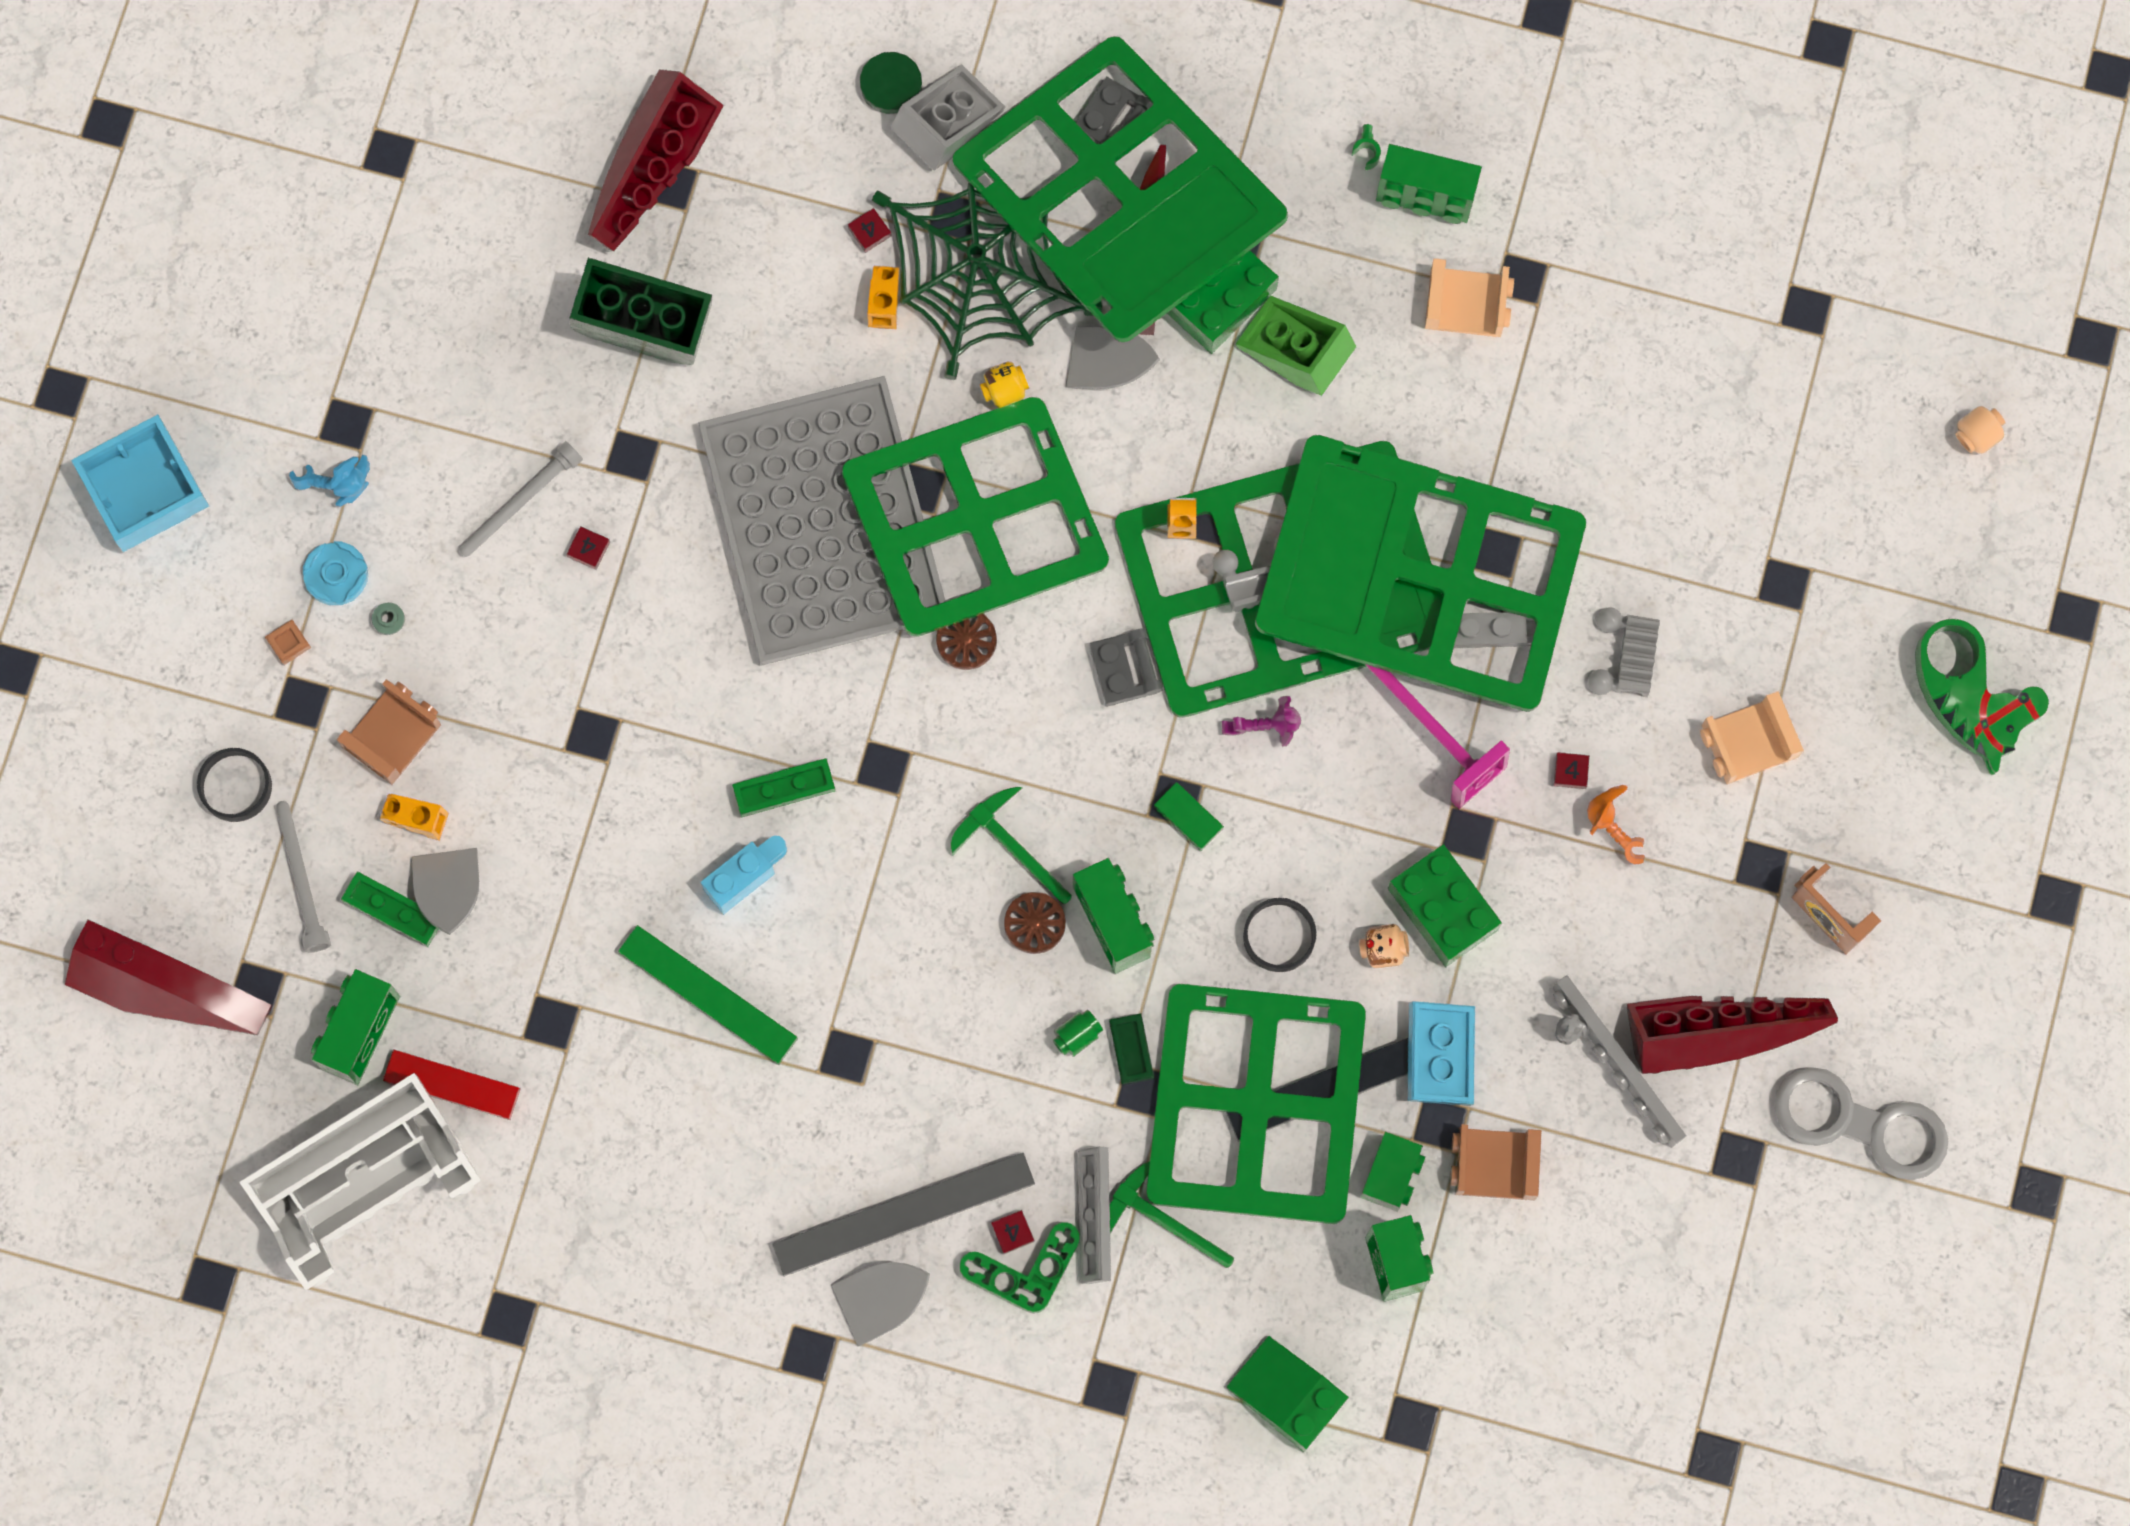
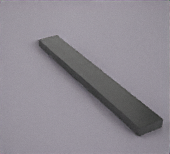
[773,1152,1035,1277]

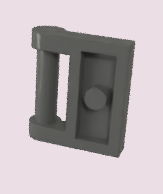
[1076,76,1153,144]
[1090,628,1163,707]

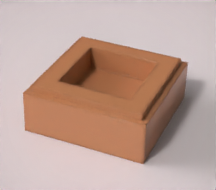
[265,620,311,665]

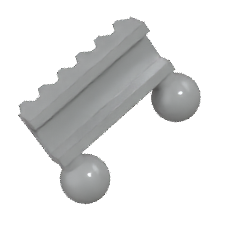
[1212,536,1279,612]
[1588,607,1660,697]

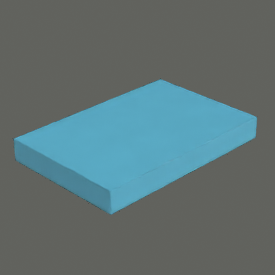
[1408,1001,1475,1106]

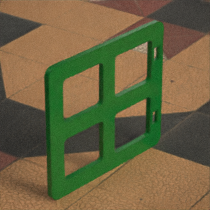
[842,397,1109,637]
[1147,984,1366,1224]

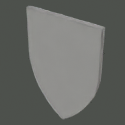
[1066,327,1160,389]
[412,848,480,935]
[831,1262,930,1347]

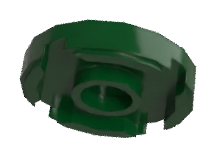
[860,52,922,114]

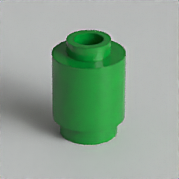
[1053,1010,1103,1057]

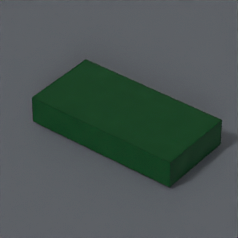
[1109,1013,1154,1085]

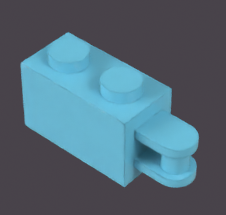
[701,836,787,915]

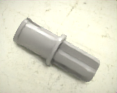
[1555,1014,1583,1045]

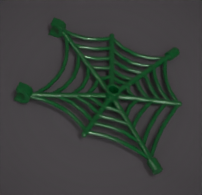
[872,183,1103,380]

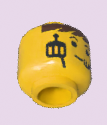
[980,361,1029,408]

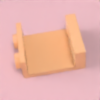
[1425,258,1514,337]
[1700,691,1804,784]

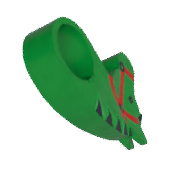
[1915,619,2049,775]

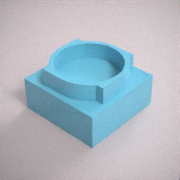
[71,414,209,552]

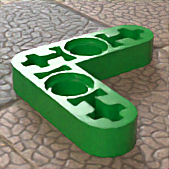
[960,1222,1080,1314]

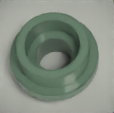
[372,602,405,635]

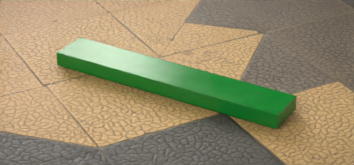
[618,925,798,1065]

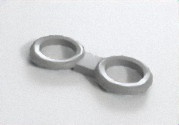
[1775,1067,1948,1180]

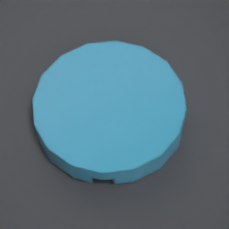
[303,541,368,605]

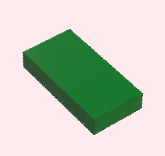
[1154,782,1224,851]

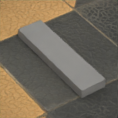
[1078,1146,1111,1284]

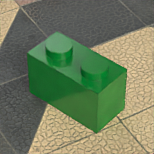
[1360,1131,1426,1212]

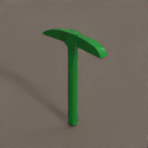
[951,787,1072,904]
[1110,1161,1234,1268]

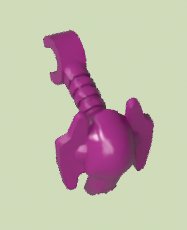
[1222,696,1302,747]

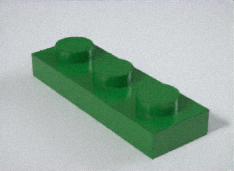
[732,758,836,818]
[341,871,438,947]

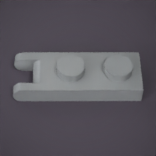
[1454,612,1534,648]

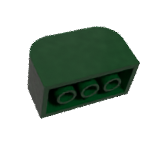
[569,257,712,365]

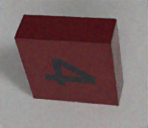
[848,208,892,253]
[566,526,610,570]
[1554,752,1590,789]
[991,1210,1035,1255]

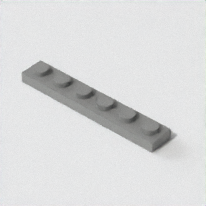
[1553,975,1687,1148]

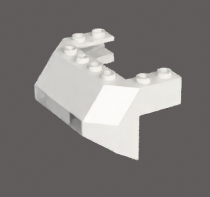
[239,1073,481,1290]

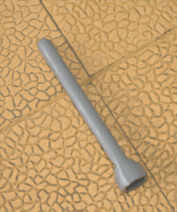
[459,441,583,557]
[276,801,331,953]

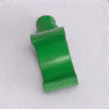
[1352,124,1381,170]

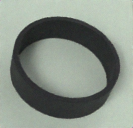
[197,748,272,822]
[1243,898,1317,972]

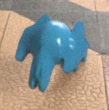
[289,455,370,507]

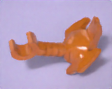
[1587,785,1645,864]

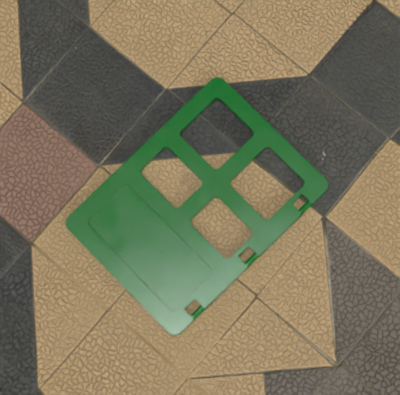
[953,36,1288,342]
[1255,435,1586,712]
[1115,441,1443,718]

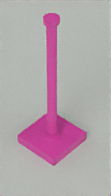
[1365,664,1510,810]

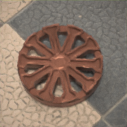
[936,614,997,670]
[1004,892,1066,954]

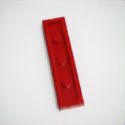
[383,1049,521,1120]

